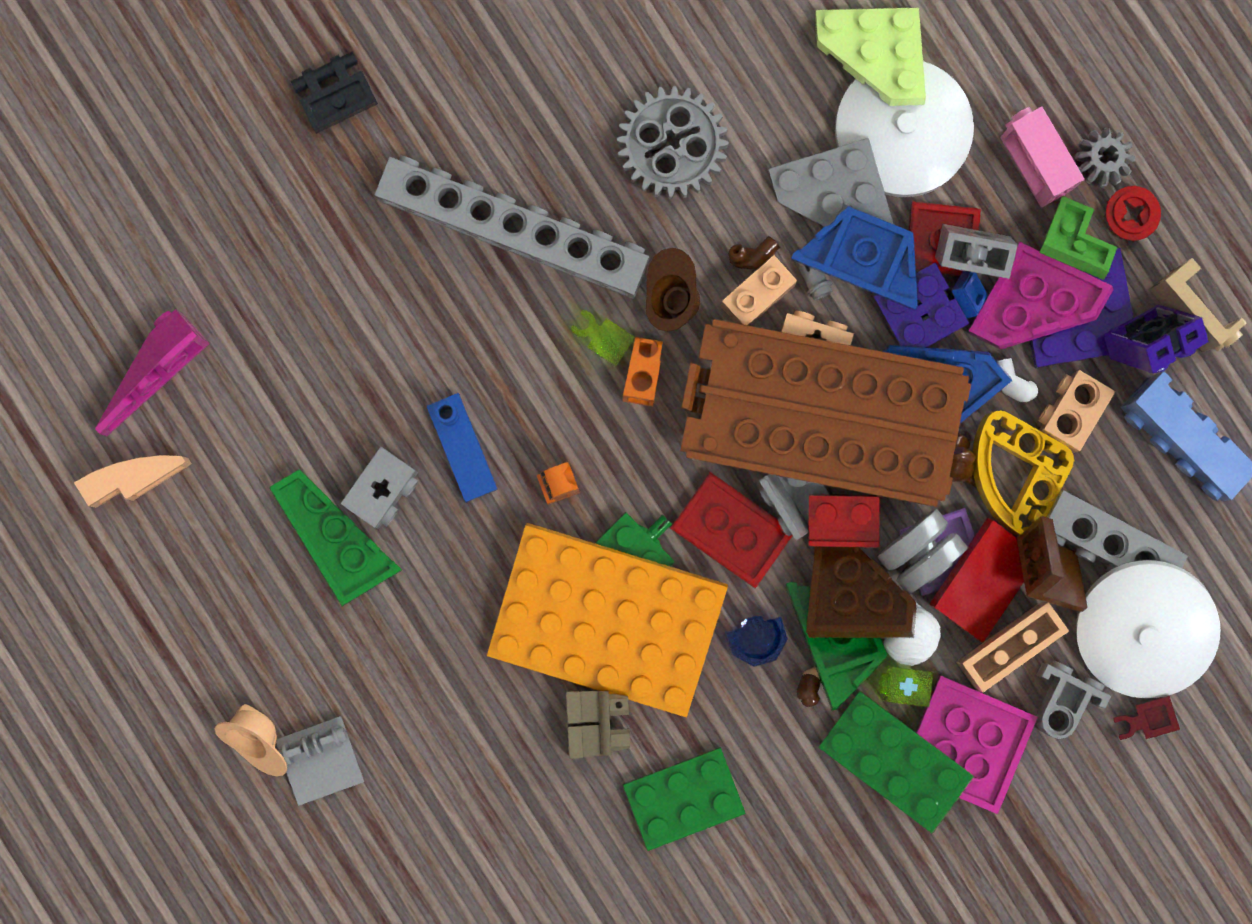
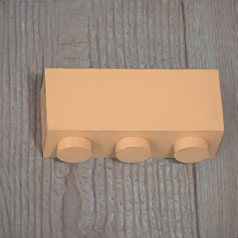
[956,602,1069,692]

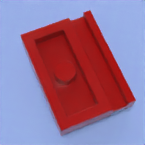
[809,494,880,548]

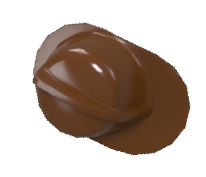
[646,248,700,332]

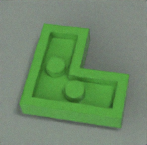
[1039,196,1117,280]

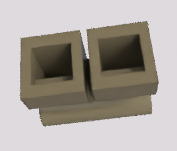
[566,690,630,759]

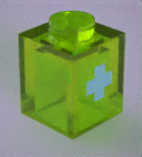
[879,666,933,707]

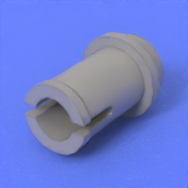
[795,262,833,301]

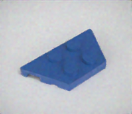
[791,206,918,311]

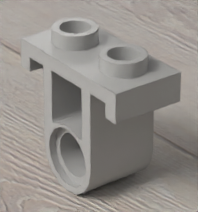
[1036,661,1111,739]

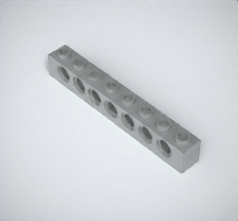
[375,155,649,299]

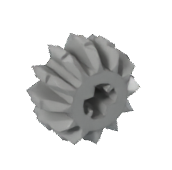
[1074,128,1135,188]

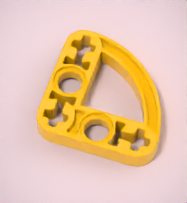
[972,411,1074,536]

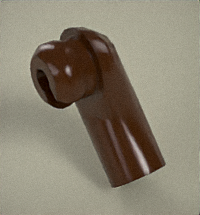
[728,236,780,270]

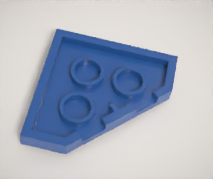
[882,345,1012,423]

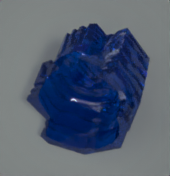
[725,615,788,667]

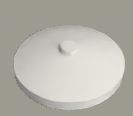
[835,61,974,197]
[1076,560,1220,698]

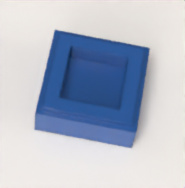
[951,271,988,318]

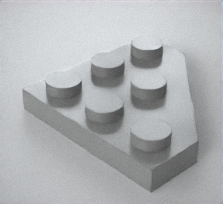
[768,138,894,227]

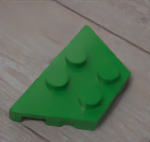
[785,582,888,711]

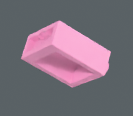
[1000,107,1084,208]

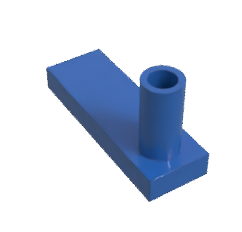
[427,393,498,503]

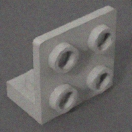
[759,474,832,540]

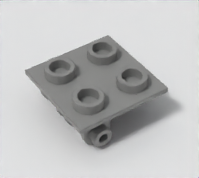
[276,716,364,806]

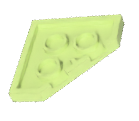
[815,8,926,106]

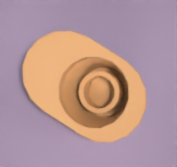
[214,704,287,777]

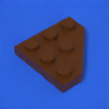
[806,546,917,638]

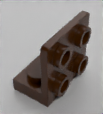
[1017,516,1087,612]

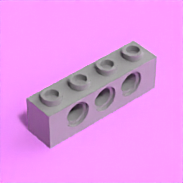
[1047,490,1188,572]

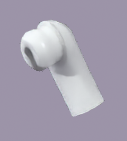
[997,358,1038,402]

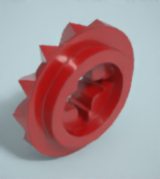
[1104,186,1161,242]

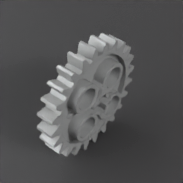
[617,86,729,199]

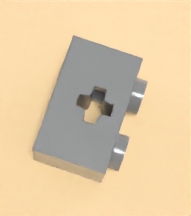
[935,224,1018,279]
[341,447,418,529]

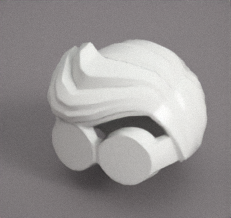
[884,603,941,666]

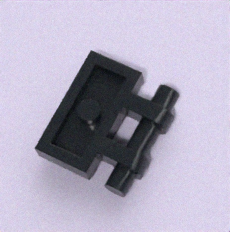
[291,52,378,134]

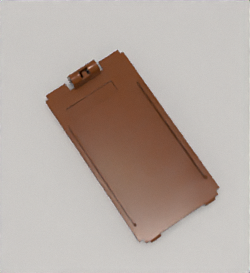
[680,319,971,507]

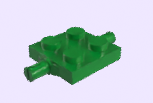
[594,512,675,566]

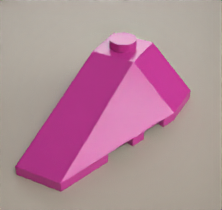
[95,309,210,436]

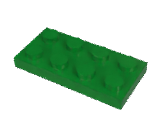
[818,691,975,833]

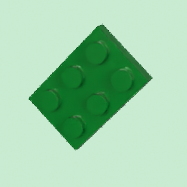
[623,747,746,851]

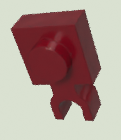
[1113,696,1180,740]

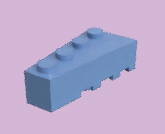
[1120,371,1252,502]

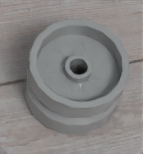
[877,509,968,595]

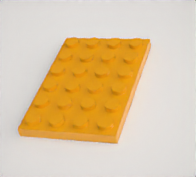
[487,523,728,718]

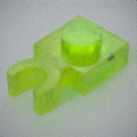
[570,310,635,367]

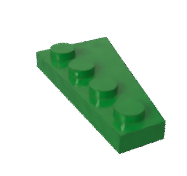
[269,469,402,607]

